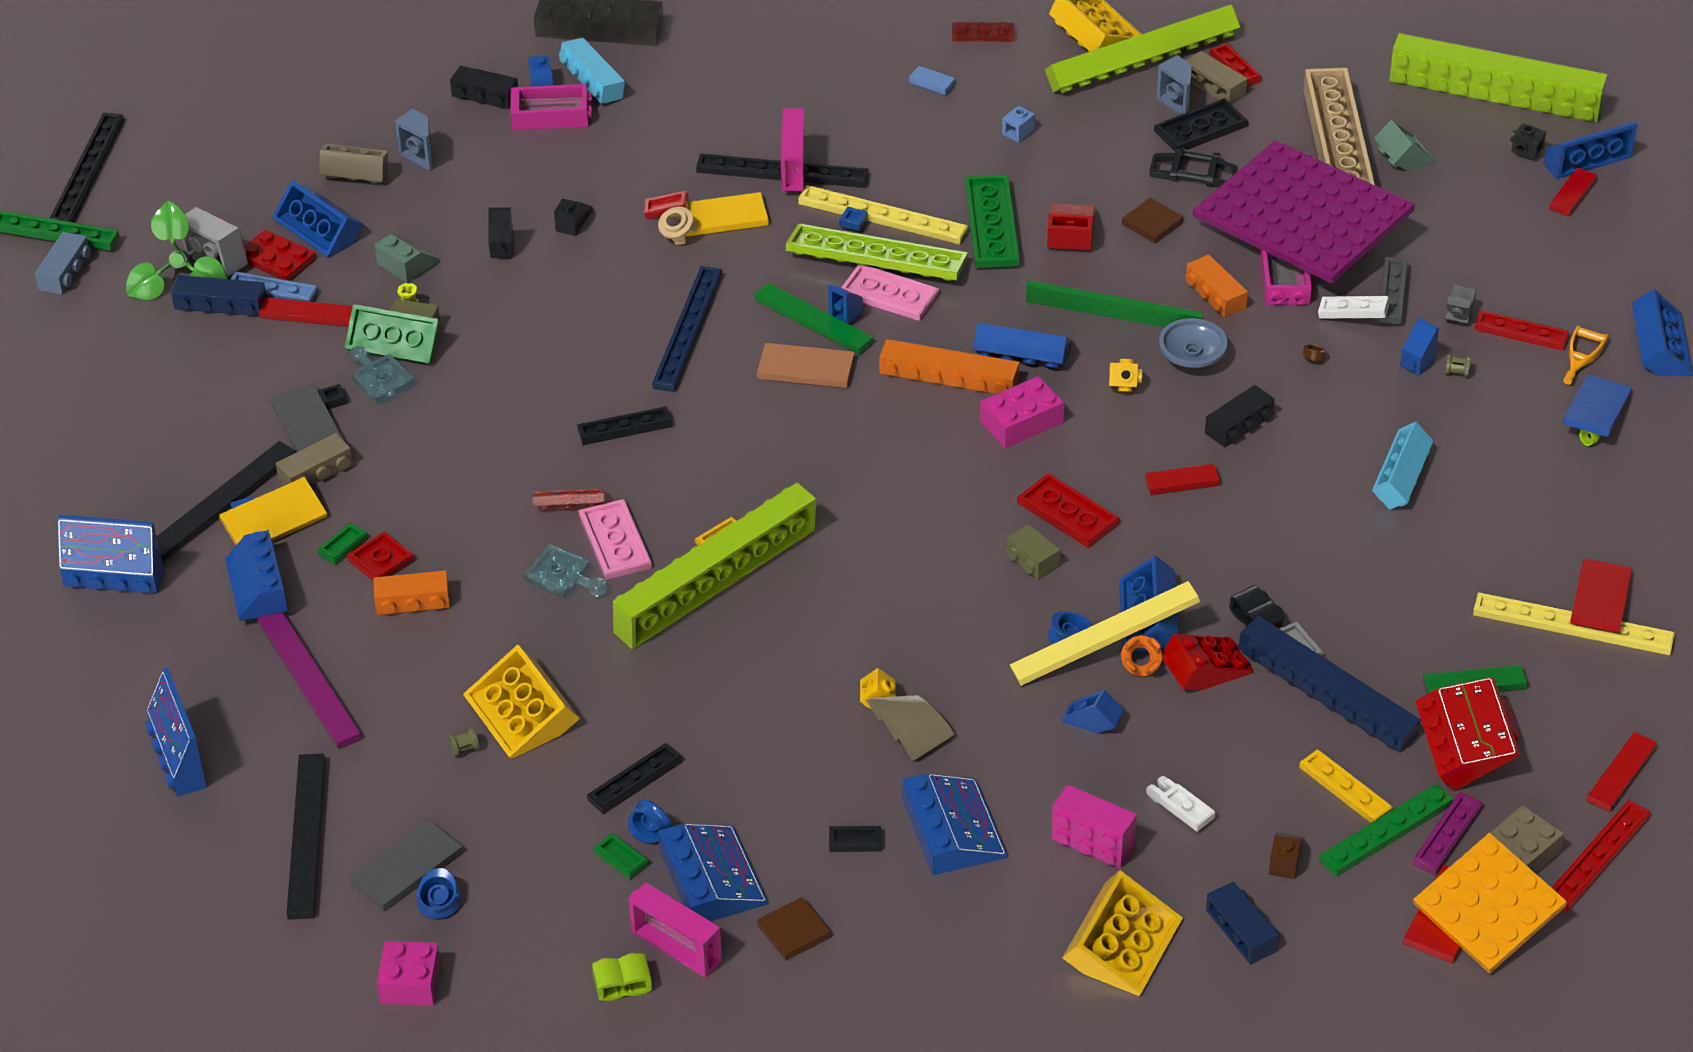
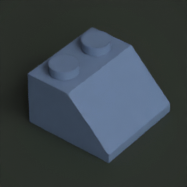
[1157,55,1192,115]
[395,108,433,171]

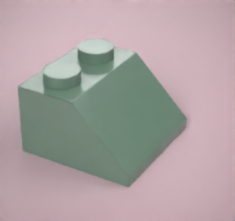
[1374,119,1436,171]
[375,234,440,283]

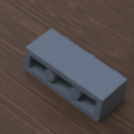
[34,232,91,295]

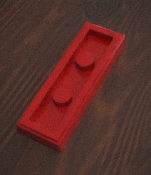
[1209,43,1262,87]
[1549,168,1597,216]
[1145,464,1220,495]

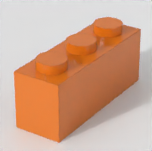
[1185,254,1248,318]
[373,570,450,615]

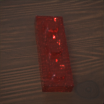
[952,22,1014,42]
[532,489,605,509]

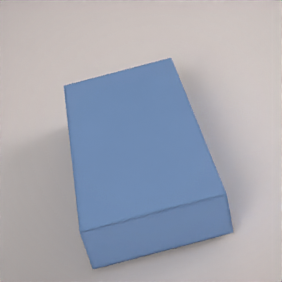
[909,66,955,95]

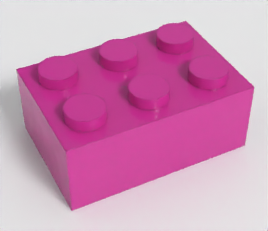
[980,376,1064,448]
[1051,785,1137,869]

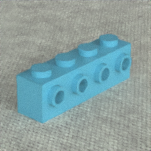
[559,38,625,104]
[1372,422,1433,510]

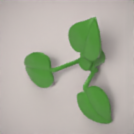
[126,200,228,300]

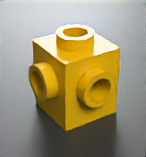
[1109,359,1142,392]
[860,668,896,710]

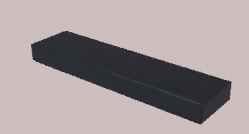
[577,406,672,446]
[587,743,682,815]

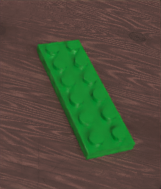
[965,175,1019,268]

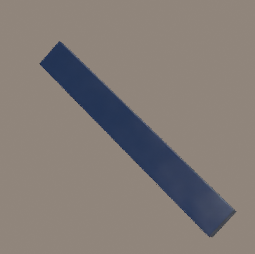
[652,266,722,392]

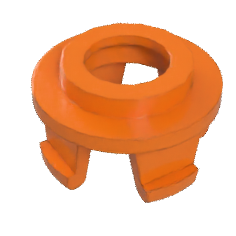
[1121,636,1162,677]

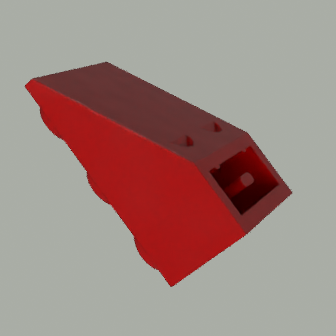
[1047,203,1095,250]
[1162,634,1253,691]

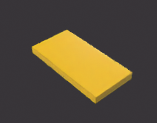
[678,192,768,237]
[219,477,327,545]

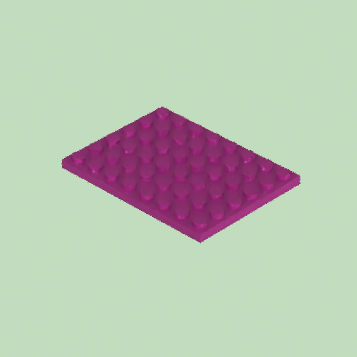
[1193,140,1415,284]

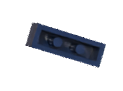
[1206,881,1279,965]

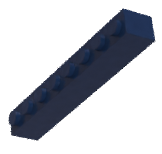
[1238,616,1421,753]

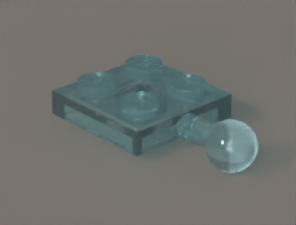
[349,346,415,404]
[523,544,607,597]

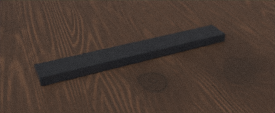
[49,112,124,222]
[696,153,869,188]
[157,441,296,562]
[286,753,325,919]

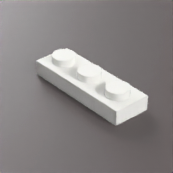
[1318,296,1390,319]

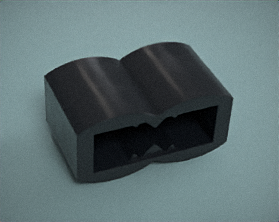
[1229,585,1284,628]

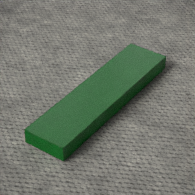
[1423,665,1527,694]

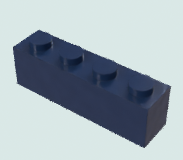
[171,275,267,316]

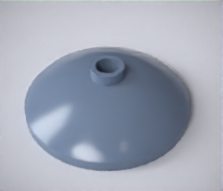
[1159,318,1228,368]

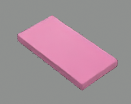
[841,264,939,321]
[579,499,652,580]

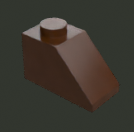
[1269,832,1303,879]

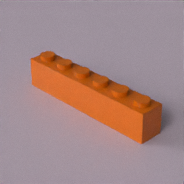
[879,339,1019,394]

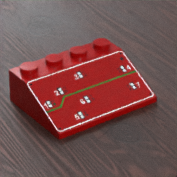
[1415,677,1520,791]

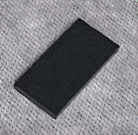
[1154,98,1248,152]

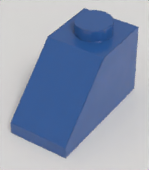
[527,55,553,87]
[828,284,863,325]
[1400,318,1439,375]
[1061,689,1124,734]

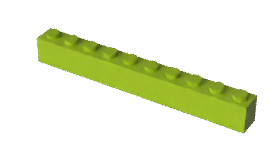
[1044,4,1240,93]

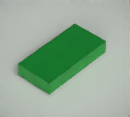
[317,523,368,566]
[593,833,649,880]

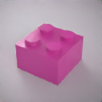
[377,941,441,1006]

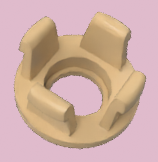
[658,207,697,245]

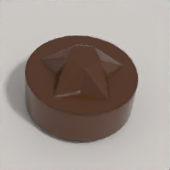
[1302,344,1326,362]

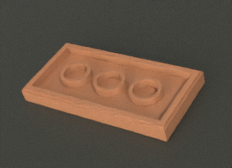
[757,343,854,388]

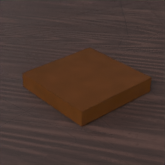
[1122,198,1184,243]
[757,897,831,960]

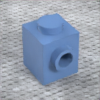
[1002,106,1035,143]

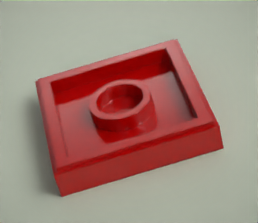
[347,531,415,581]

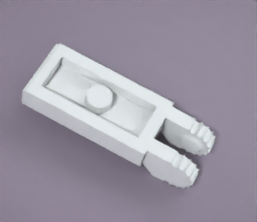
[1146,776,1215,832]

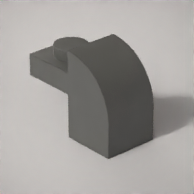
[1445,285,1476,324]

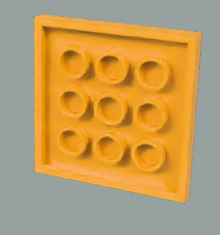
[1413,832,1567,974]

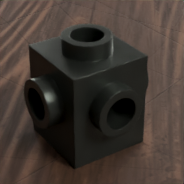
[1510,123,1546,160]

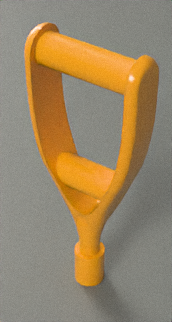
[1563,325,1609,385]

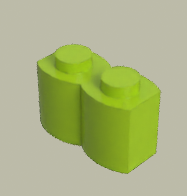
[592,953,652,1001]

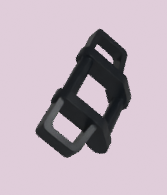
[1149,147,1238,187]

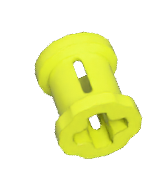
[397,283,419,302]

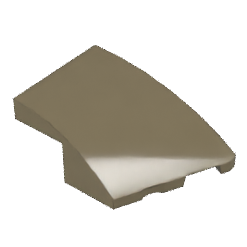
[866,695,955,761]

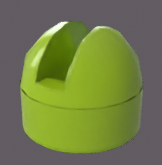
[1579,430,1600,446]

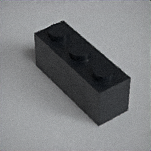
[450,65,518,109]
[1205,385,1275,448]

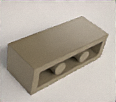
[1185,51,1247,104]
[319,143,388,184]
[276,433,353,486]

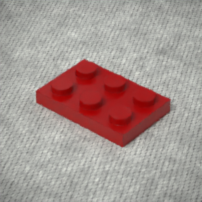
[244,229,316,281]

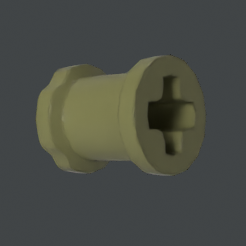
[1445,354,1471,377]
[448,727,479,757]

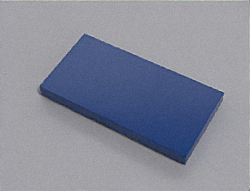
[1563,375,1632,437]

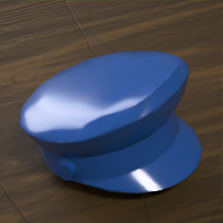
[1048,611,1092,645]
[628,799,672,843]
[416,868,463,919]

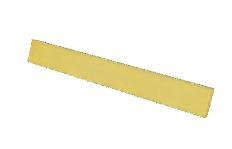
[798,185,968,244]
[1010,581,1200,686]
[1473,592,1675,655]

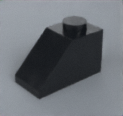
[554,198,593,236]
[488,207,514,258]

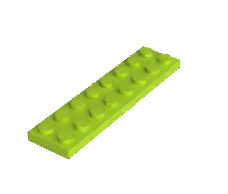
[786,223,968,281]

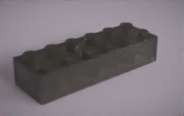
[534,0,664,46]

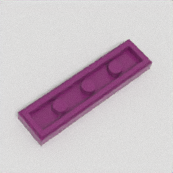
[1412,792,1483,876]

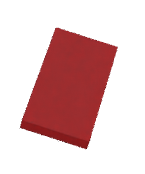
[1017,473,1120,549]
[1570,558,1632,633]
[1403,864,1461,964]

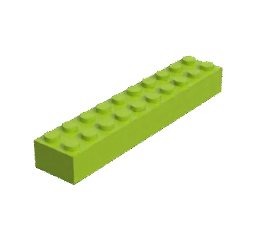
[1389,33,1608,123]
[613,483,816,650]

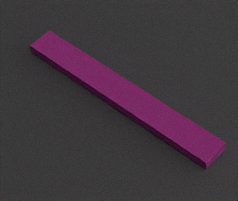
[257,612,361,749]

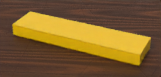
[1299,749,1393,823]

